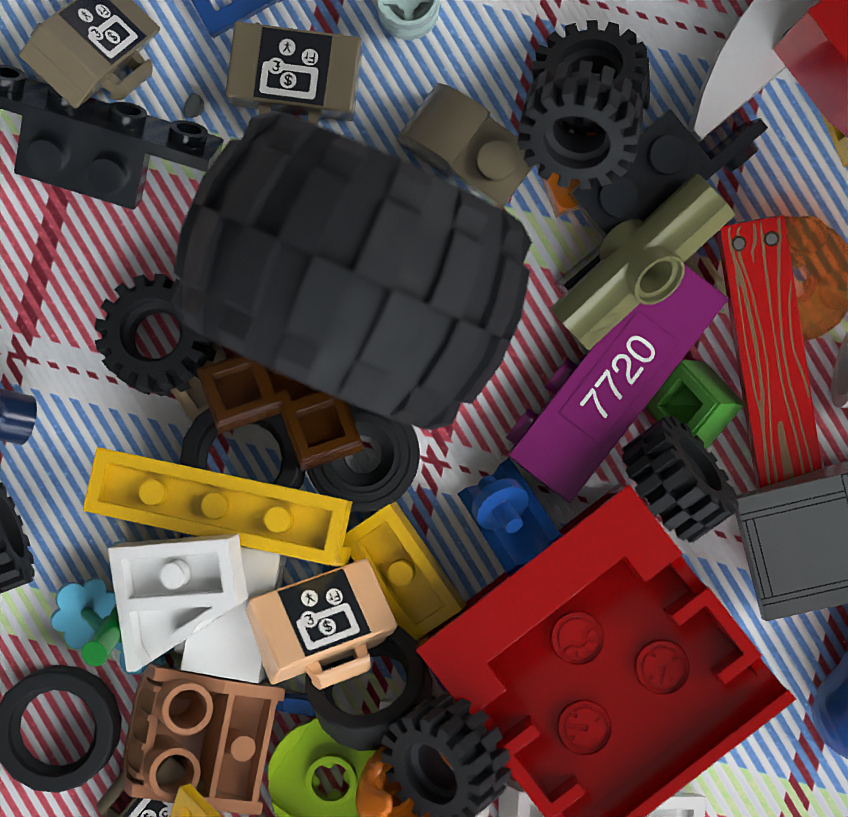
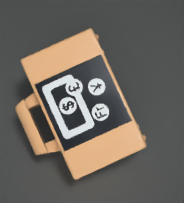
[246,558,397,690]

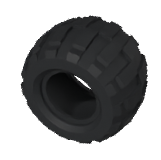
[172,112,532,430]

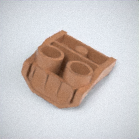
[124,663,286,816]

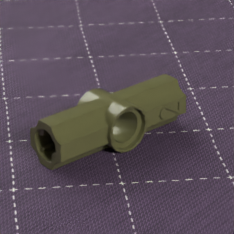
[550,173,736,350]

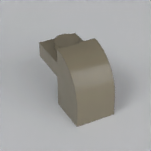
[398,83,534,209]

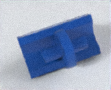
[457,458,562,576]

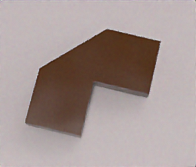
[196,354,363,472]

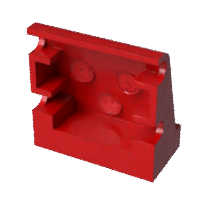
[416,484,797,817]

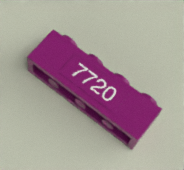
[505,264,729,503]

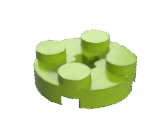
[268,717,377,817]

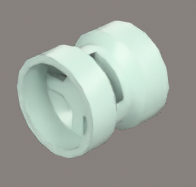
[376,0,440,41]

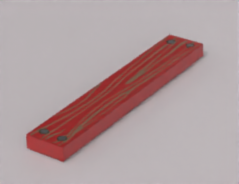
[717,215,822,489]

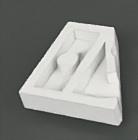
[108,533,248,672]

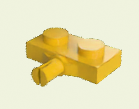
[343,501,467,640]

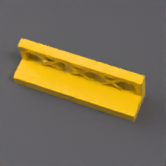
[82,447,353,566]

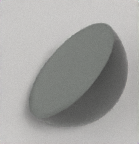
[184,93,205,118]

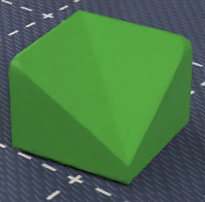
[645,360,744,449]

